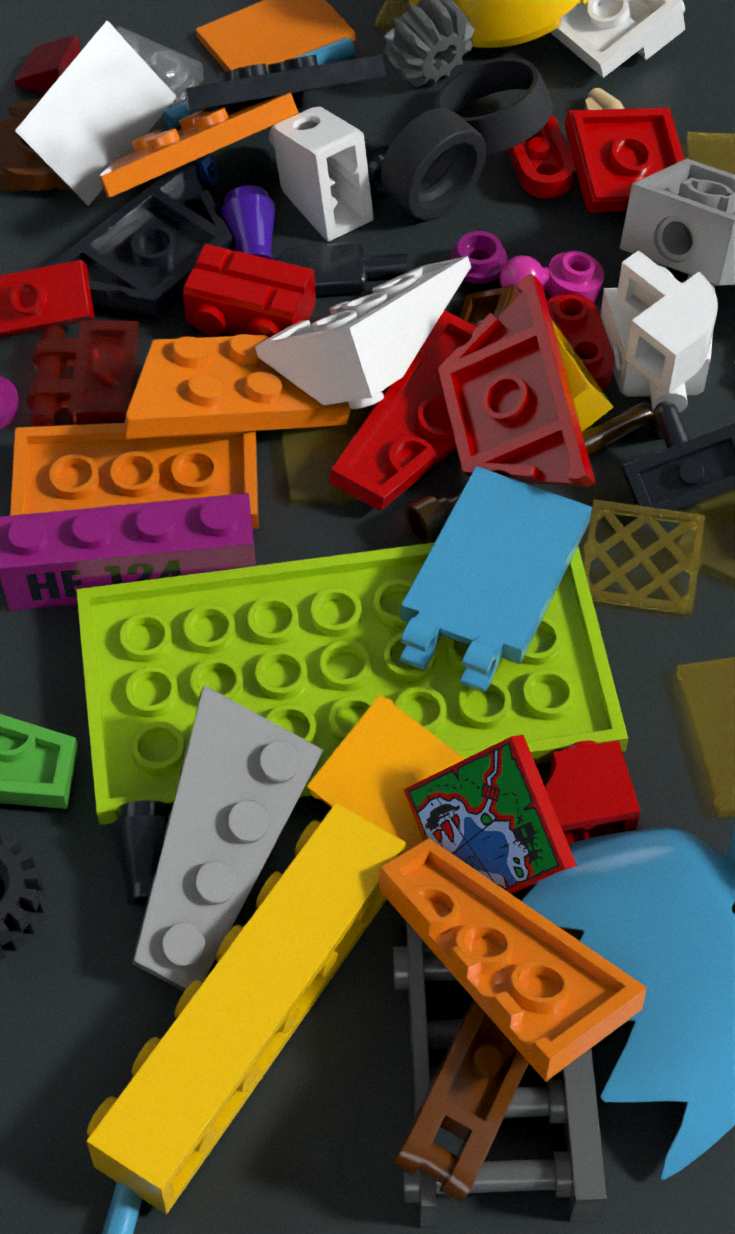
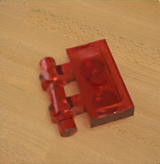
[27,321,140,427]

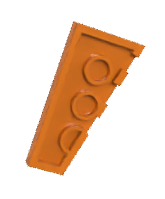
[378,838,647,1082]

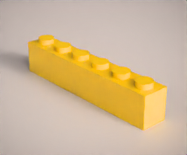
[86,803,406,1215]

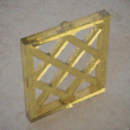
[583,499,705,615]

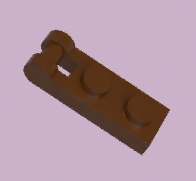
[392,999,529,1203]

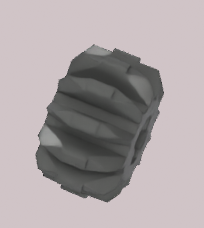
[384,0,474,87]

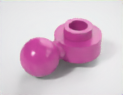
[500,251,604,303]

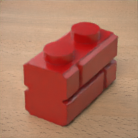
[183,244,316,338]

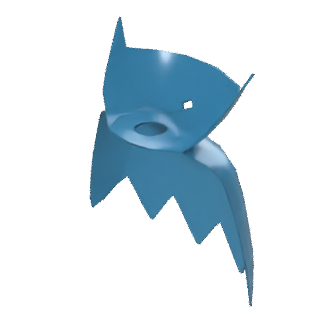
[522,822,735,1180]

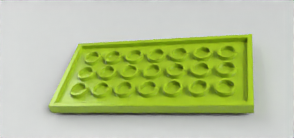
[76,543,628,825]

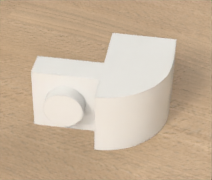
[616,250,718,394]

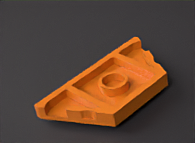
[99,93,299,198]
[123,334,351,439]

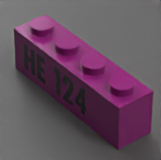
[0,493,256,611]

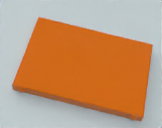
[196,0,356,71]

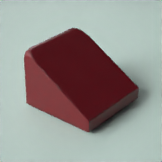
[14,36,81,94]

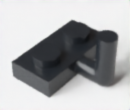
[622,401,735,525]

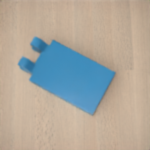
[400,466,592,693]

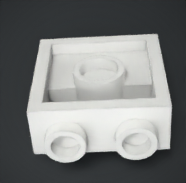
[550,0,685,78]

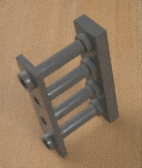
[393,922,607,1228]

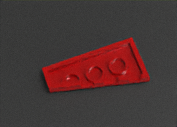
[328,310,476,511]

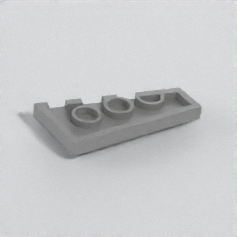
[131,685,323,992]

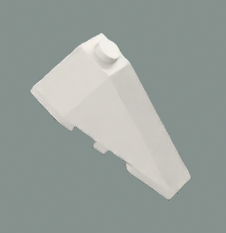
[255,256,471,409]

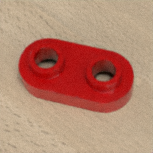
[506,115,575,199]
[547,294,614,390]

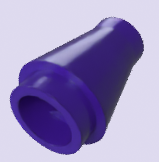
[221,185,276,259]

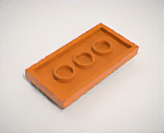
[10,423,259,529]

